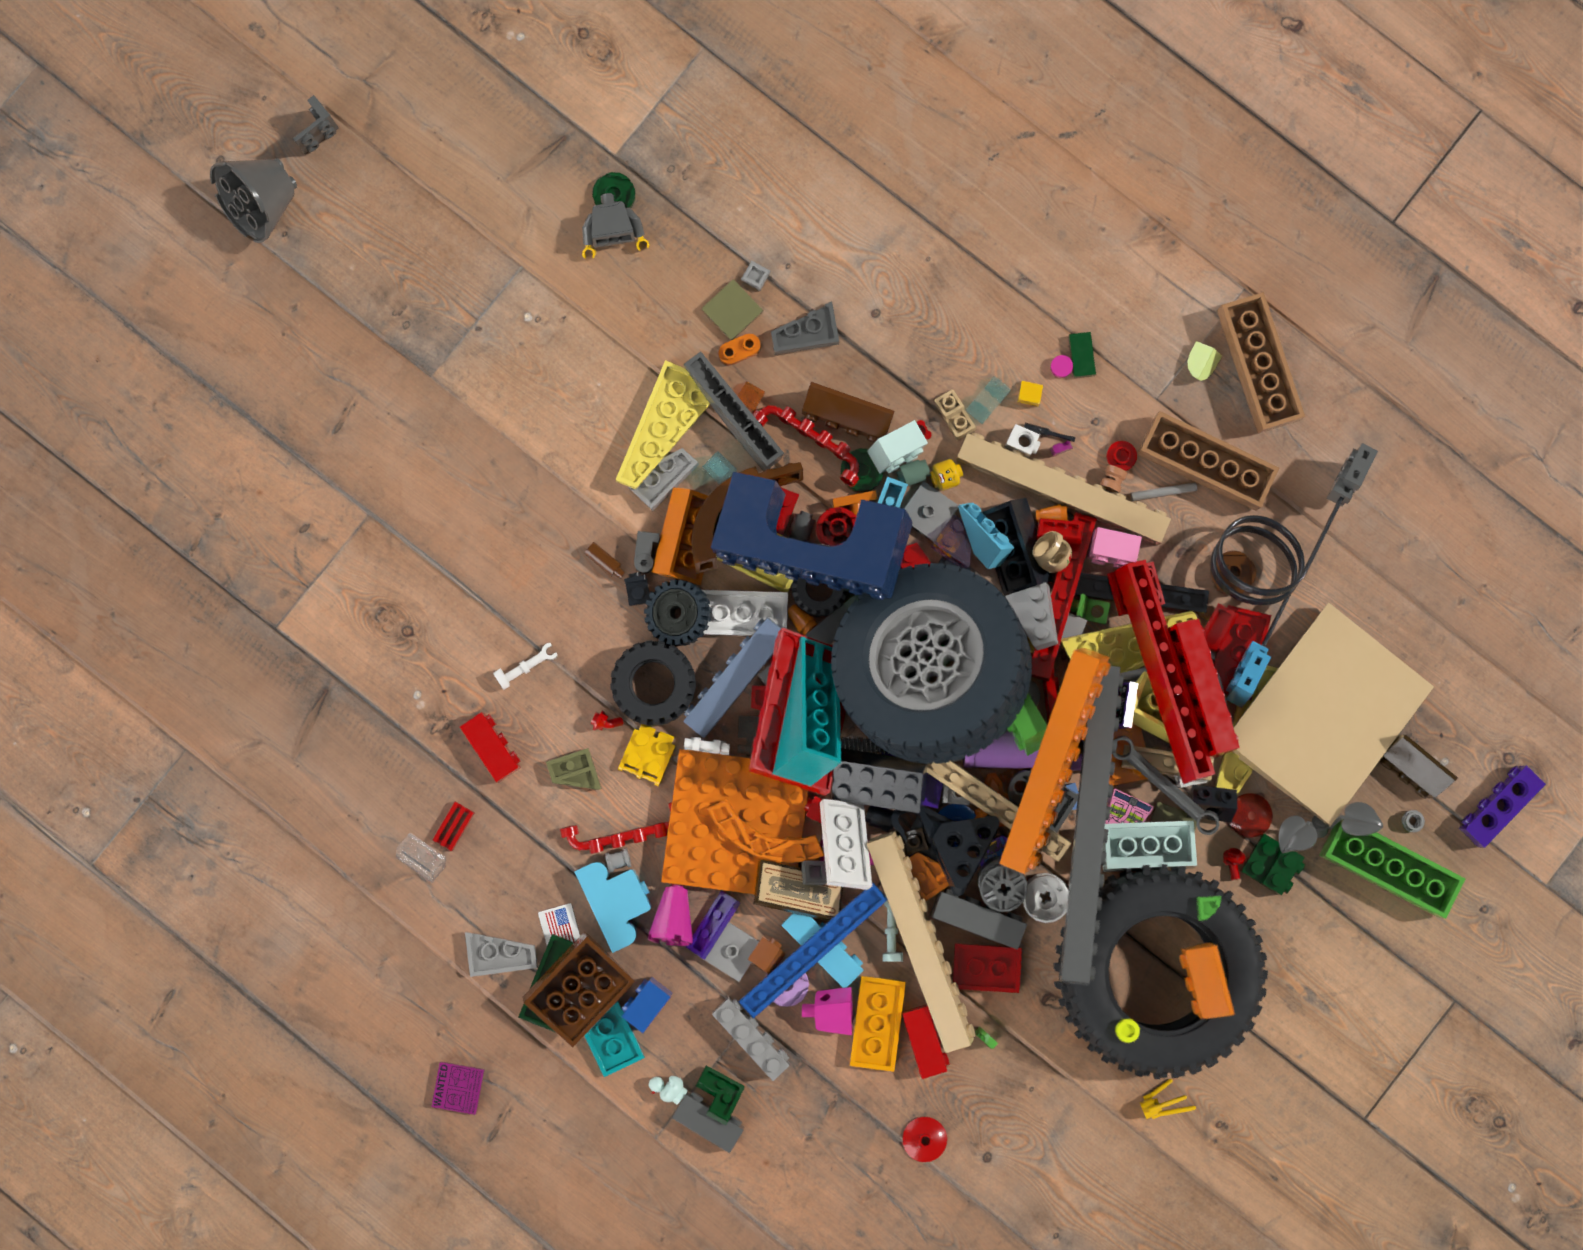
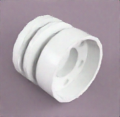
[1023,873,1068,923]

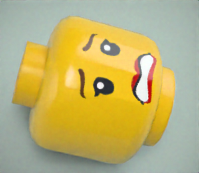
[930,459,963,491]

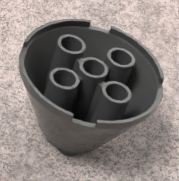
[210,158,297,243]

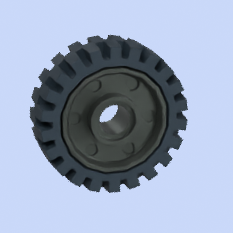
[644,580,712,646]

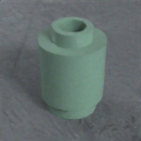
[896,459,931,487]

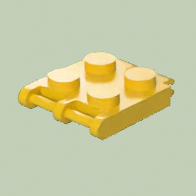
[618,724,676,787]

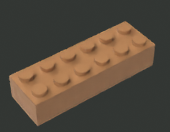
[1217,292,1305,434]
[1137,411,1280,511]

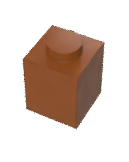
[748,937,785,975]

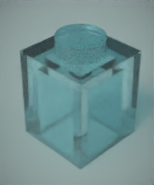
[702,451,737,485]

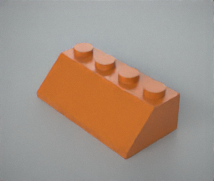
[652,487,708,585]

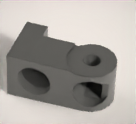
[634,531,661,574]

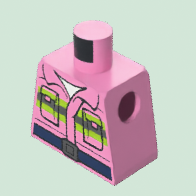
[1105,789,1154,824]

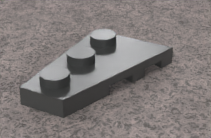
[771,301,839,355]

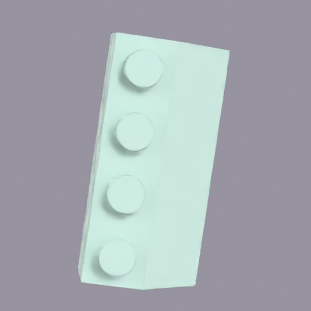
[1103,821,1197,872]

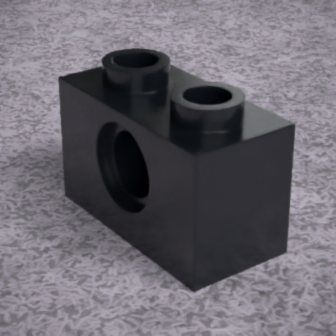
[1187,785,1238,823]

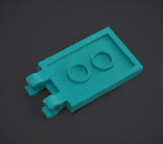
[584,1001,645,1077]

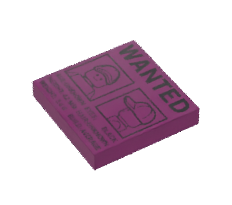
[431,1061,485,1115]

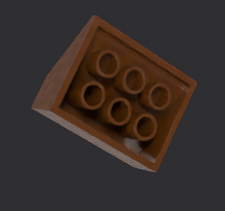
[523,932,635,1048]

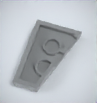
[627,448,699,511]
[1005,583,1058,651]
[465,932,538,977]

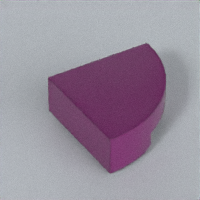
[1050,441,1073,457]

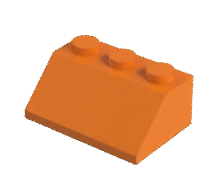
[1179,942,1234,1019]

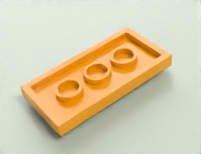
[850,975,906,1072]

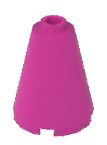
[648,884,693,946]

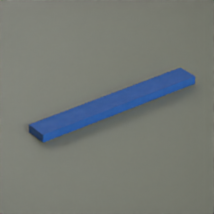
[739,882,888,1019]

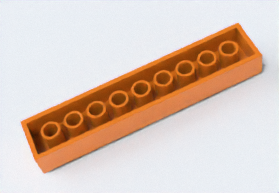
[999,648,1111,874]

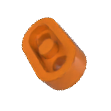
[718,334,760,365]

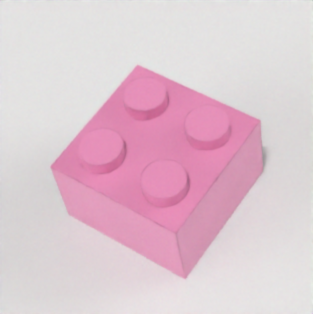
[1087,527,1142,569]

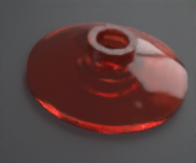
[1229,793,1273,838]

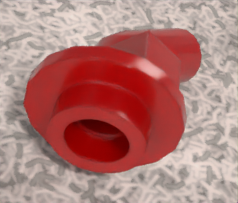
[591,710,623,731]
[1223,848,1246,881]

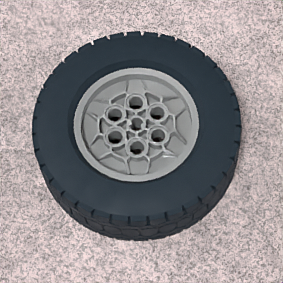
[831,563,1032,764]

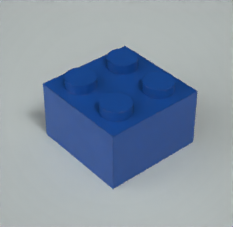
[622,977,673,1033]

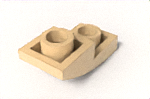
[934,389,976,441]

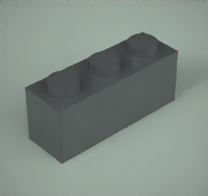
[672,1092,744,1153]

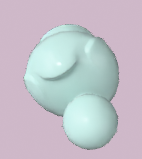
[649,1076,688,1105]

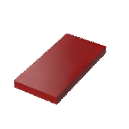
[1214,605,1272,701]

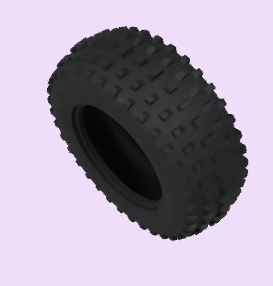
[1054,864,1268,1079]

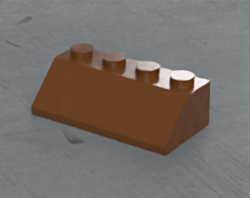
[802,382,895,443]

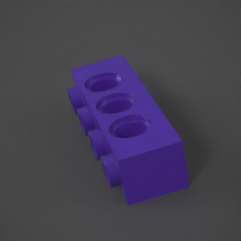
[1459,765,1546,848]

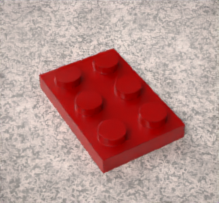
[952,943,1022,993]

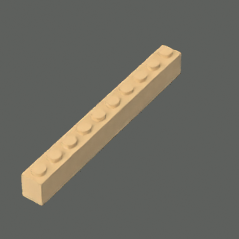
[956,432,1171,546]
[867,831,975,1053]

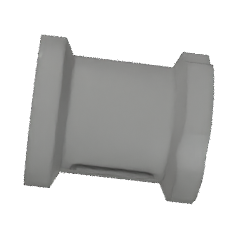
[605,847,632,873]

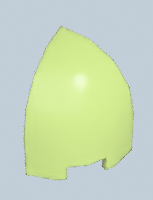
[1188,341,1222,381]

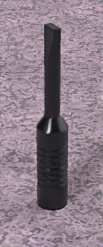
[1024,422,1076,442]

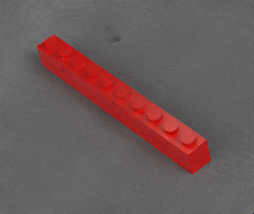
[1115,560,1215,784]

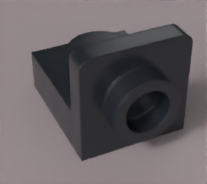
[624,572,650,607]

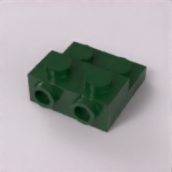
[1240,833,1305,895]

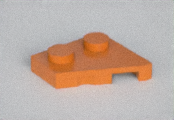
[909,852,959,901]

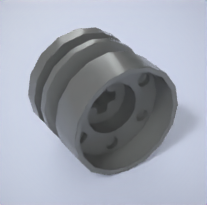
[978,856,1028,912]

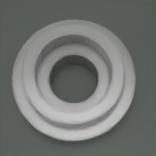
[1402,810,1425,832]

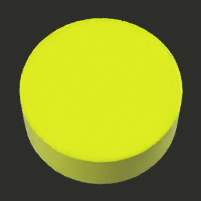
[1115,1018,1140,1043]

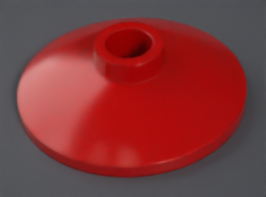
[902,1116,947,1162]

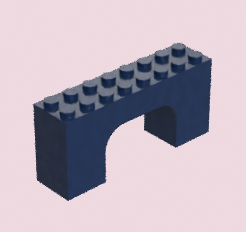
[711,472,913,600]

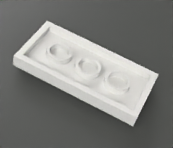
[702,590,788,636]
[820,799,872,890]

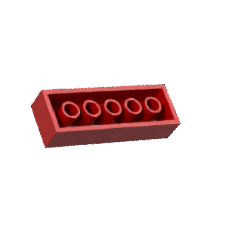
[1168,619,1240,759]

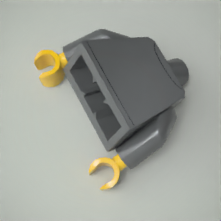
[582,193,649,259]

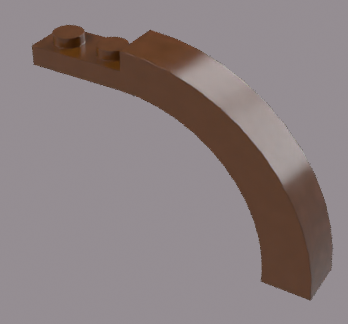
[692,462,804,574]

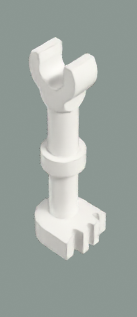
[493,643,558,690]

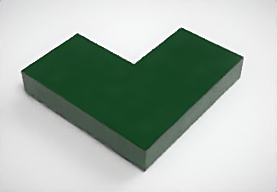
[695,1065,745,1126]

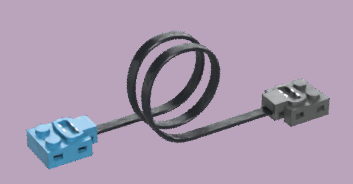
[1210,443,1378,708]

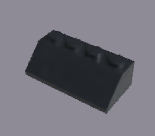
[982,497,1053,596]

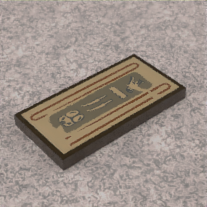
[753,860,844,921]

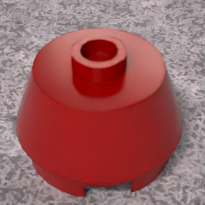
[816,507,856,547]

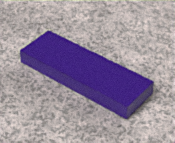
[686,890,740,960]

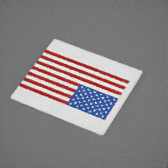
[538,903,580,945]

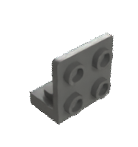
[293,95,339,154]

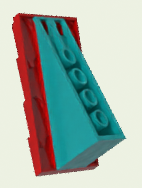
[749,628,846,796]

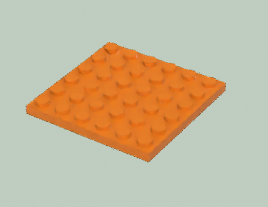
[661,749,808,894]

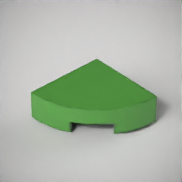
[1197,896,1221,921]
[975,1026,998,1049]

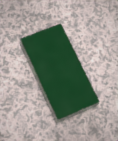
[1068,332,1096,378]

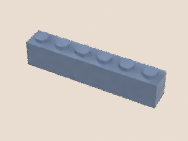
[683,618,782,738]

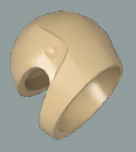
[1033,531,1072,572]

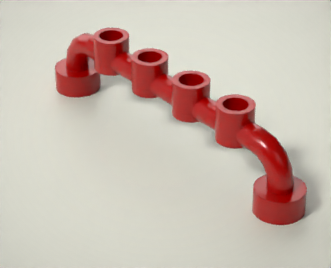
[752,405,859,487]
[560,802,672,854]

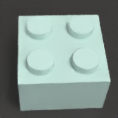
[867,420,928,474]

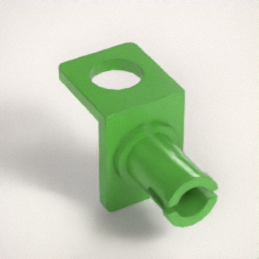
[1070,594,1111,624]

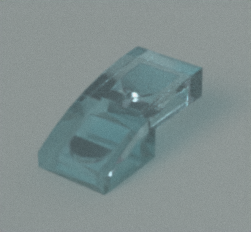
[966,376,1012,424]

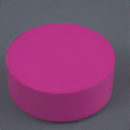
[1050,355,1073,378]

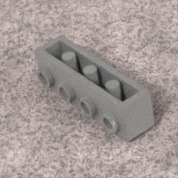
[712,997,790,1081]

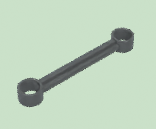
[1112,736,1219,835]

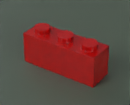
[460,712,521,783]
[902,1004,950,1079]

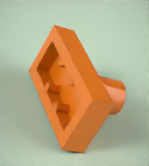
[832,490,877,517]

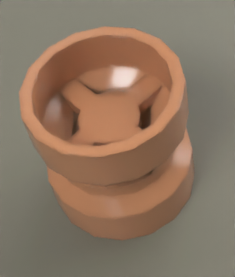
[1099,465,1128,493]

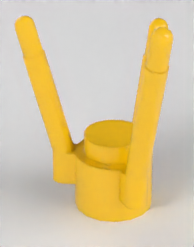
[1139,1079,1196,1119]

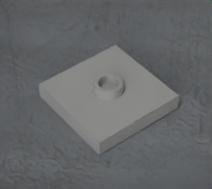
[904,481,959,542]
[705,922,760,982]

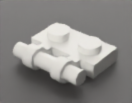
[684,737,730,755]

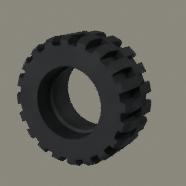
[610,640,696,726]

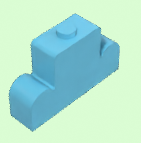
[575,862,652,953]

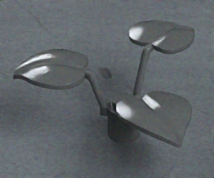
[1279,802,1383,853]

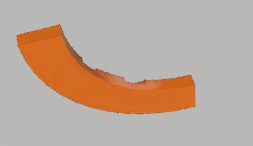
[707,799,825,862]

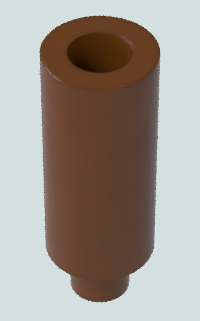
[584,542,625,579]

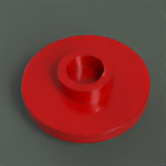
[1106,441,1137,471]

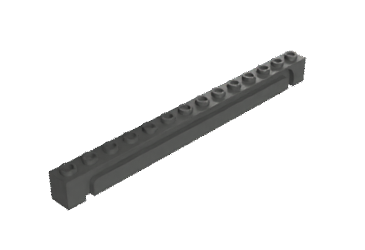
[1059,666,1123,985]

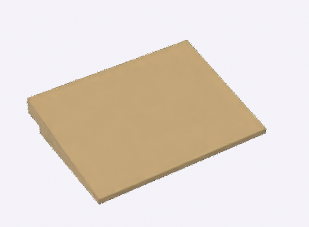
[1233,602,1434,826]

